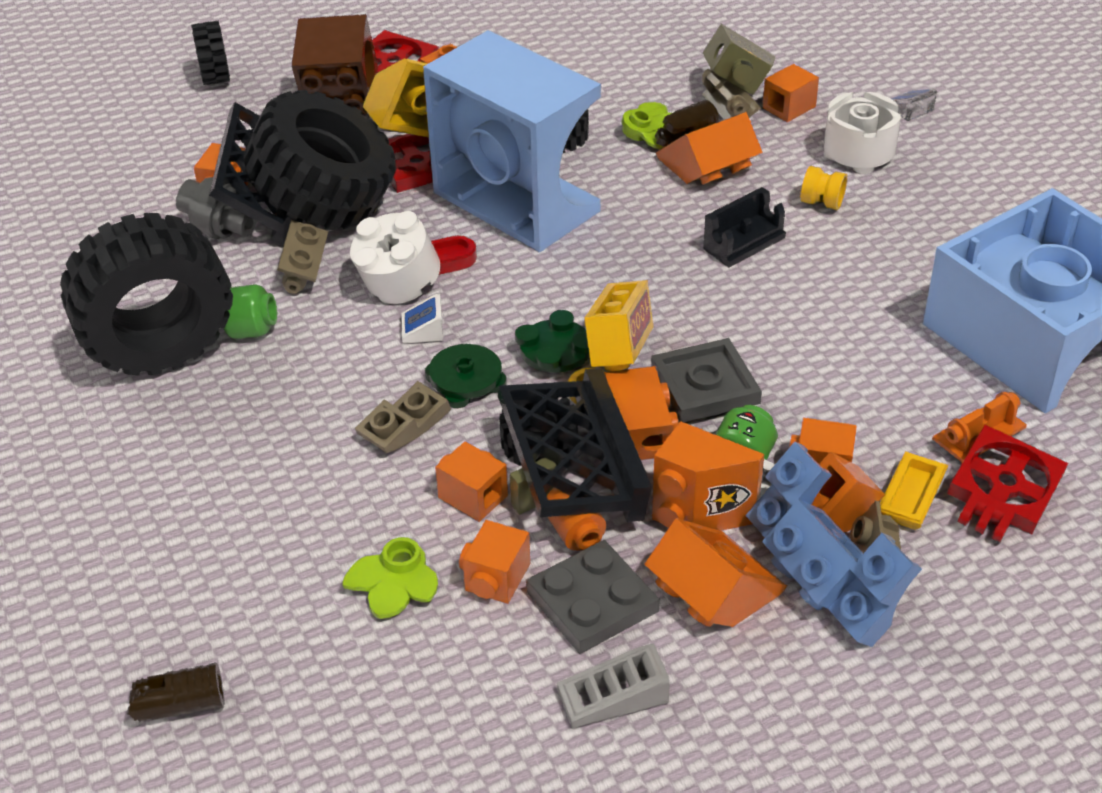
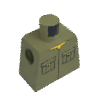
[703,23,776,95]

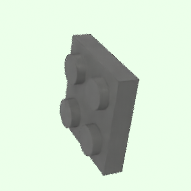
[651,338,762,422]
[526,539,660,654]

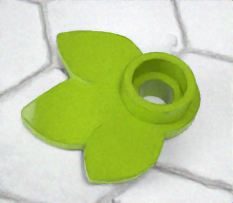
[621,102,671,150]
[343,537,438,619]

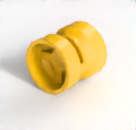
[800,166,848,210]

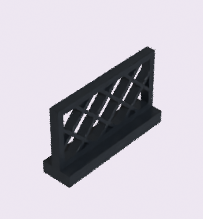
[209,102,303,247]
[497,368,652,522]

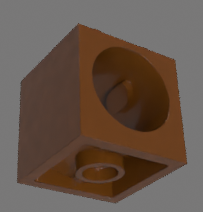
[291,14,378,114]

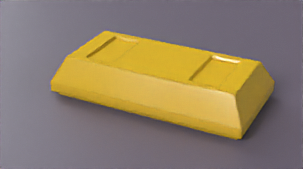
[880,451,948,530]

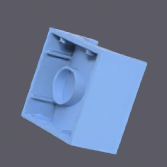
[423,30,601,252]
[923,188,1102,414]

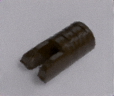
[655,100,719,147]
[127,662,225,722]

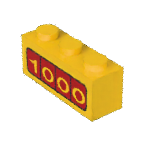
[584,280,654,371]

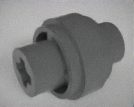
[176,177,257,239]

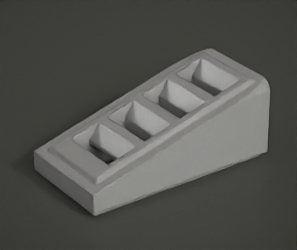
[557,643,670,728]

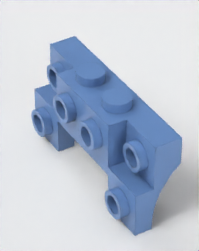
[745,442,922,647]

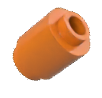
[547,488,606,551]

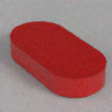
[431,235,477,275]

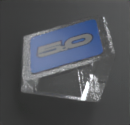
[891,89,937,121]

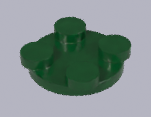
[515,310,590,373]
[425,344,507,409]

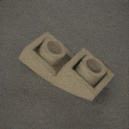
[355,381,451,454]

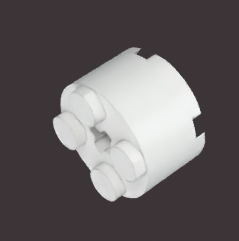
[824,92,901,174]
[350,211,440,304]

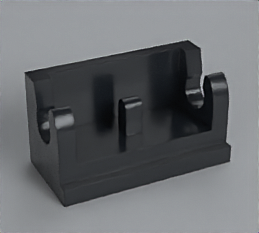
[703,187,786,268]

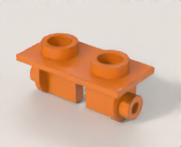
[932,391,1027,463]

